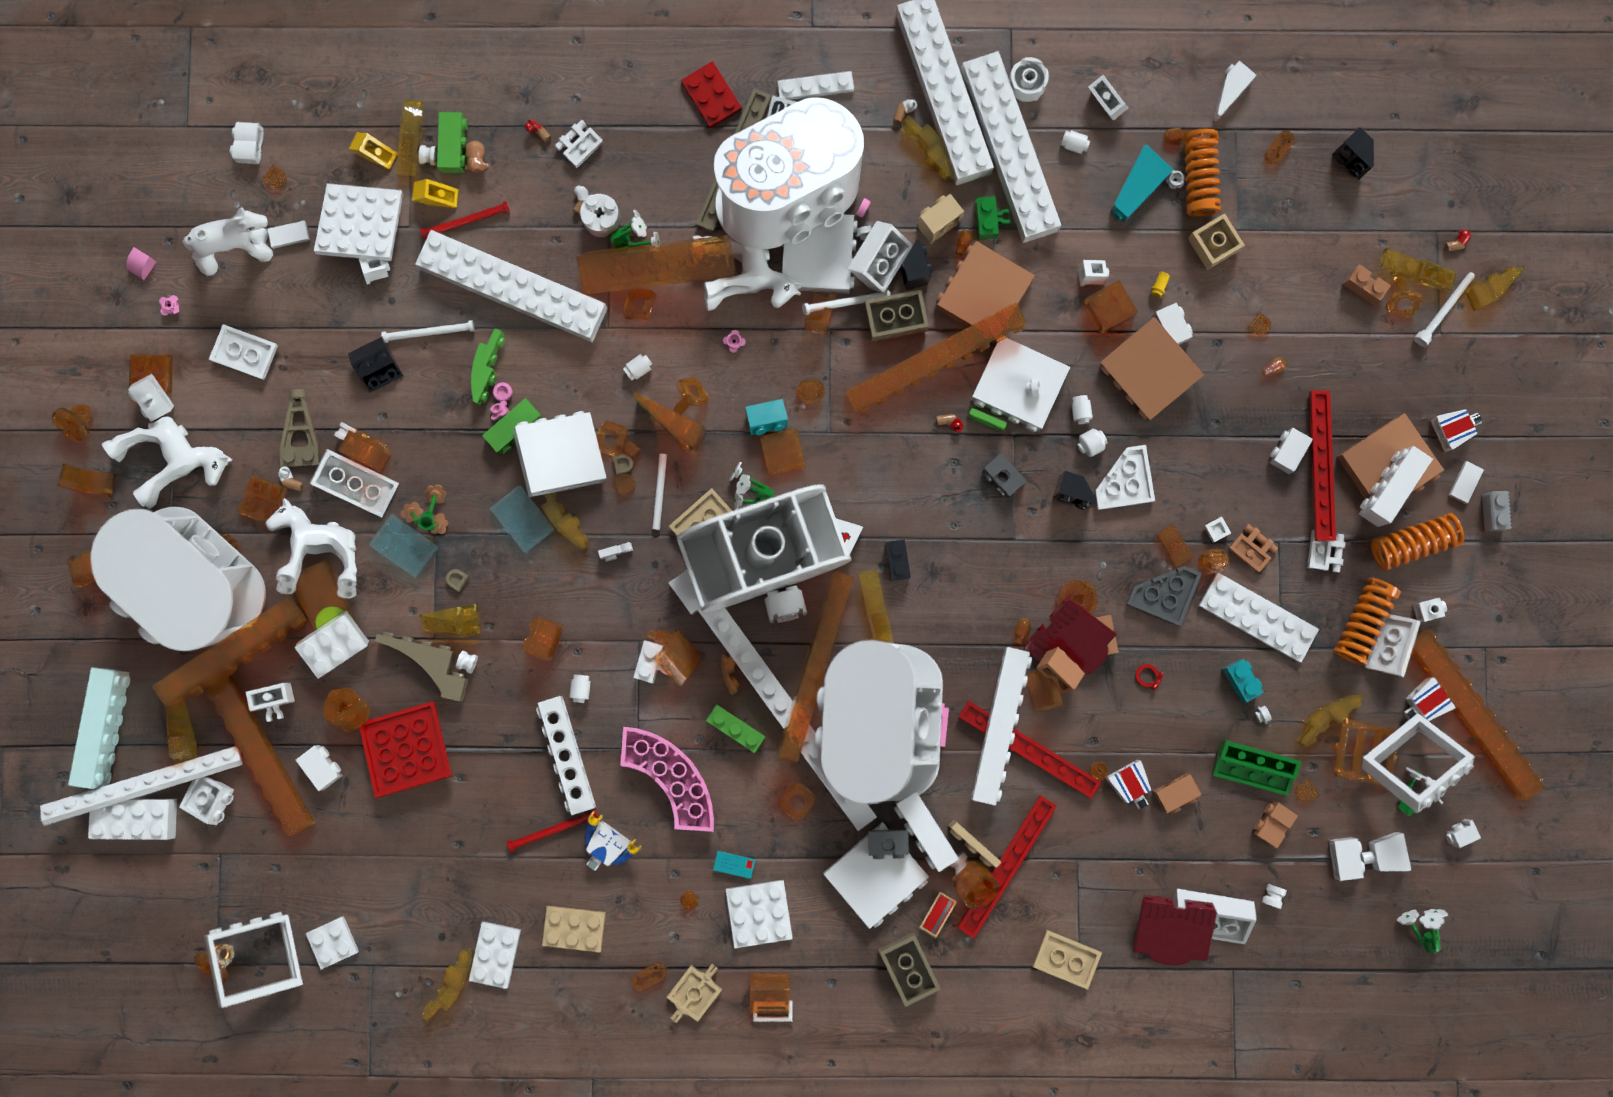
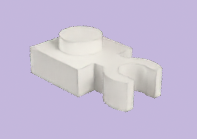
[598,542,633,562]

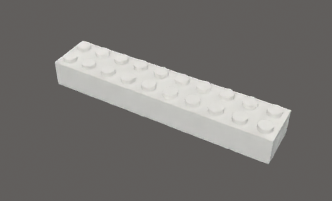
[896,0,994,186]
[961,51,1061,243]
[415,230,608,343]

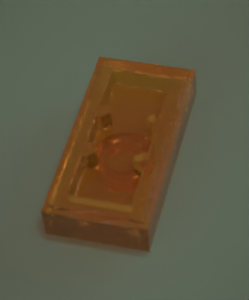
[1156,524,1194,567]

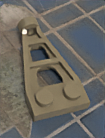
[280,389,320,467]

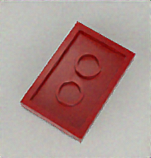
[681,61,742,129]

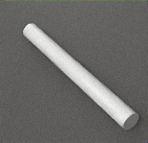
[652,454,667,530]

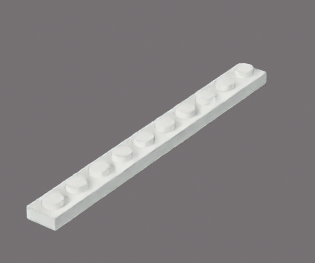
[40,746,242,826]

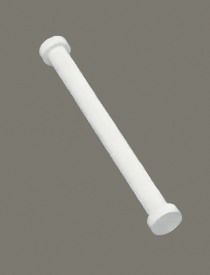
[802,289,890,315]
[381,320,475,343]

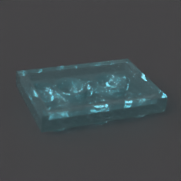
[490,485,556,554]
[369,514,439,578]

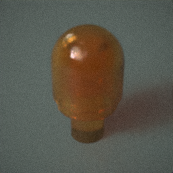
[1164,127,1190,144]
[956,229,974,255]
[1261,357,1287,376]
[1014,618,1032,645]
[646,629,674,646]

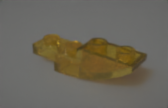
[397,99,424,177]
[902,115,954,183]
[1379,248,1457,290]
[541,492,589,551]
[858,569,894,643]
[1296,694,1365,747]
[421,947,474,1022]

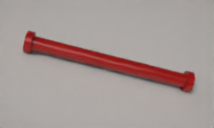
[420,201,510,240]
[507,809,599,852]

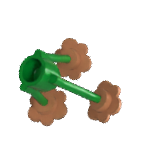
[400,485,449,534]

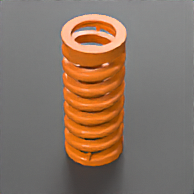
[1184,129,1221,217]
[1371,513,1465,571]
[1333,578,1401,666]

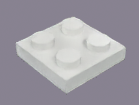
[306,916,359,969]

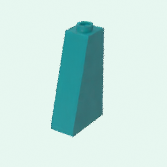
[1111,144,1174,223]

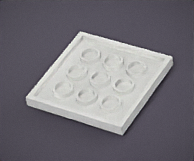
[314,184,403,261]

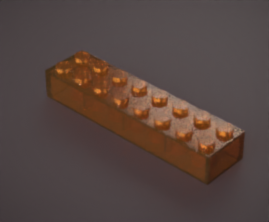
[576,235,736,294]
[151,596,307,710]

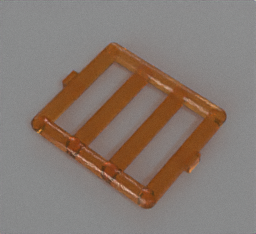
[1334,719,1399,786]

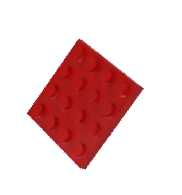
[358,701,452,799]

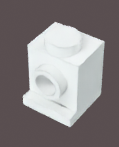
[359,258,390,285]
[1078,260,1109,286]
[1413,598,1447,622]
[1445,819,1481,848]

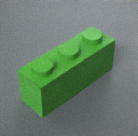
[437,112,468,173]
[482,398,543,455]
[706,705,766,753]

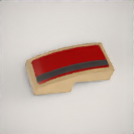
[919,892,957,938]

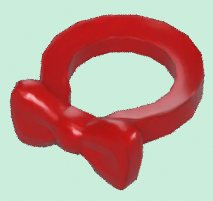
[1135,664,1164,691]

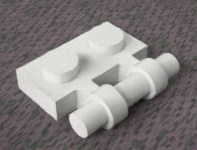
[555,120,604,168]
[1307,530,1346,573]

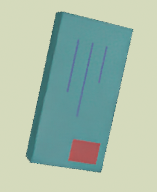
[713,850,756,879]

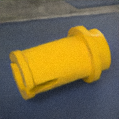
[1151,272,1171,298]

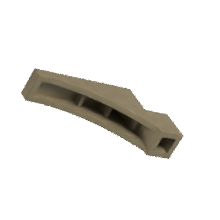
[375,632,469,701]

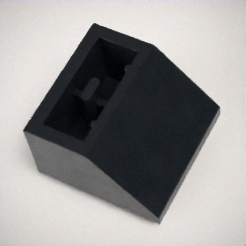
[1333,127,1374,180]
[901,239,933,290]
[348,337,403,393]
[1053,471,1097,510]

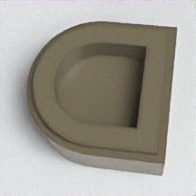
[613,454,634,476]
[446,569,470,592]

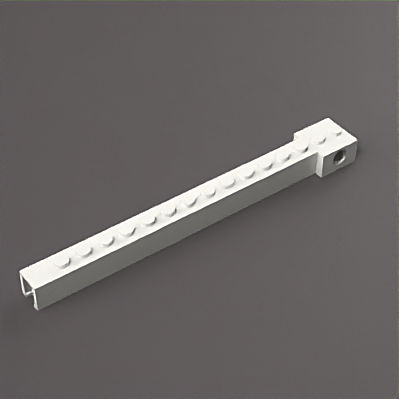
[669,569,877,831]

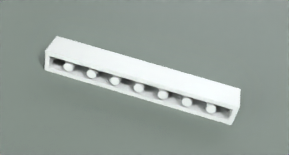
[971,647,1032,806]

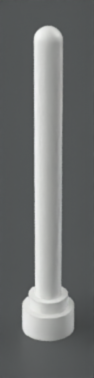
[1414,273,1475,347]

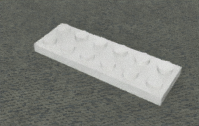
[1198,573,1319,663]

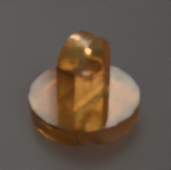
[52,404,92,441]
[194,943,235,983]

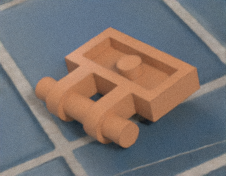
[1228,524,1278,573]

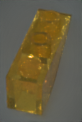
[1465,266,1525,311]
[419,604,481,637]
[166,699,197,764]

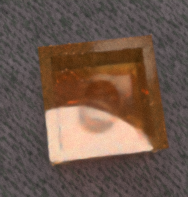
[1083,280,1138,335]
[338,430,392,472]
[522,616,564,661]

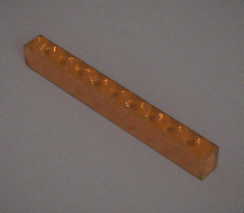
[845,302,1027,414]
[775,571,854,764]
[1411,629,1545,801]
[195,656,316,837]

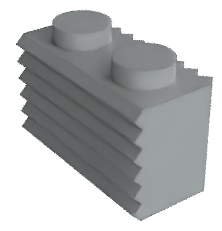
[1482,491,1512,532]

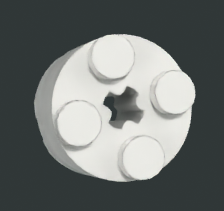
[1009,57,1049,102]
[580,194,621,237]
[764,586,807,623]

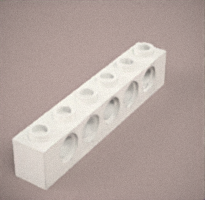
[536,696,596,815]

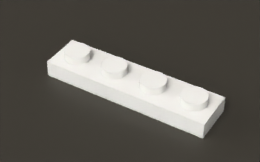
[778,71,854,100]

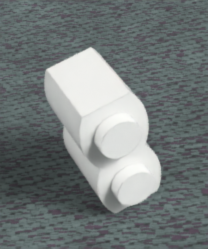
[230,122,263,164]

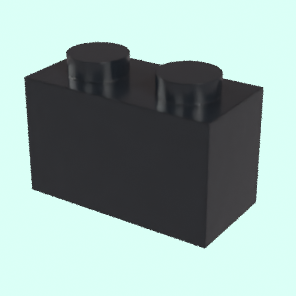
[885,539,911,582]

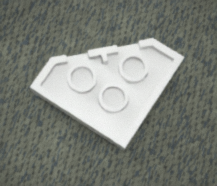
[1094,445,1155,510]

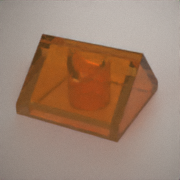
[750,973,790,1013]

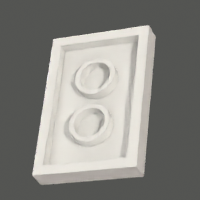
[209,324,278,380]
[1365,614,1420,677]
[469,921,521,989]

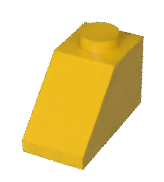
[349,132,397,170]
[412,179,459,208]

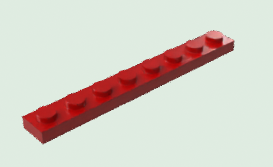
[1309,390,1336,542]
[958,700,1101,799]
[957,795,1057,938]

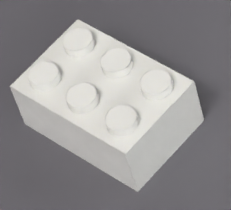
[848,221,913,293]
[295,610,369,679]

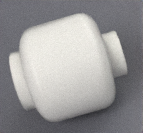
[1077,429,1107,457]

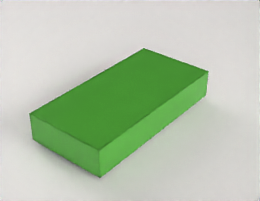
[968,408,1007,432]

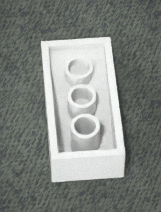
[309,449,399,517]

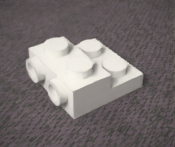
[179,776,234,825]

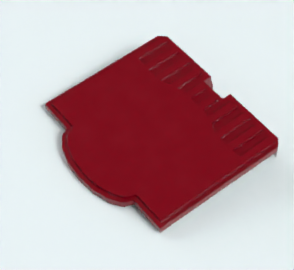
[1025,596,1117,676]
[1132,895,1217,965]

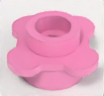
[159,295,180,315]
[723,330,746,353]
[490,401,509,421]

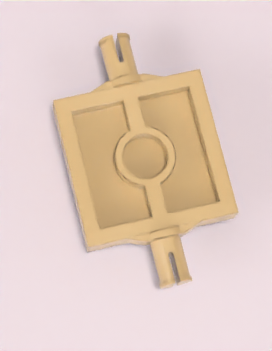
[667,964,722,1023]

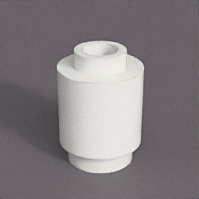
[1061,130,1090,154]
[623,354,652,381]
[1071,395,1093,424]
[569,675,591,703]

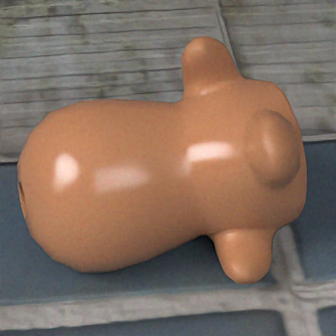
[465,141,489,173]

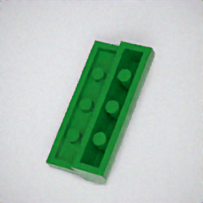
[1212,740,1302,796]

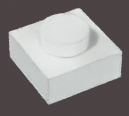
[1204,517,1231,543]

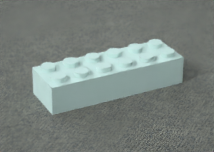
[68,668,130,789]

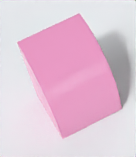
[126,247,156,280]

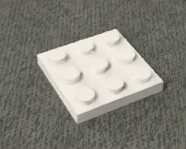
[726,880,793,948]

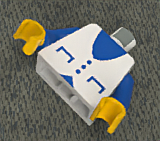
[585,811,642,871]

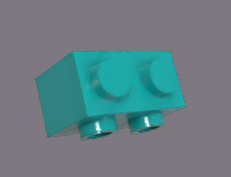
[745,399,788,435]
[1222,659,1263,702]

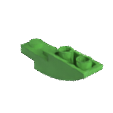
[471,328,505,407]

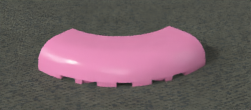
[620,727,714,832]

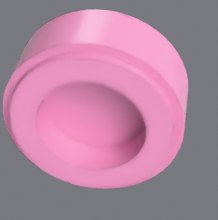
[856,198,871,218]
[493,382,513,402]

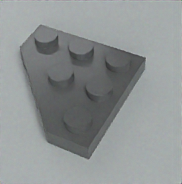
[1126,566,1202,627]

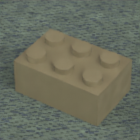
[864,290,929,342]
[878,932,941,1007]

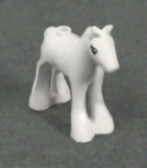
[182,208,273,276]
[692,235,802,311]
[102,416,233,509]
[265,498,357,598]

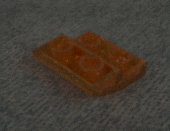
[129,354,173,393]
[760,428,806,476]
[237,474,288,523]
[653,630,702,686]
[721,654,740,696]

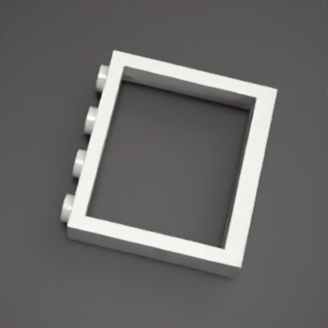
[1362,713,1474,813]
[204,912,303,1008]

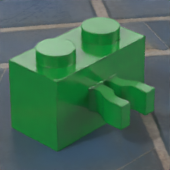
[974,196,1010,241]

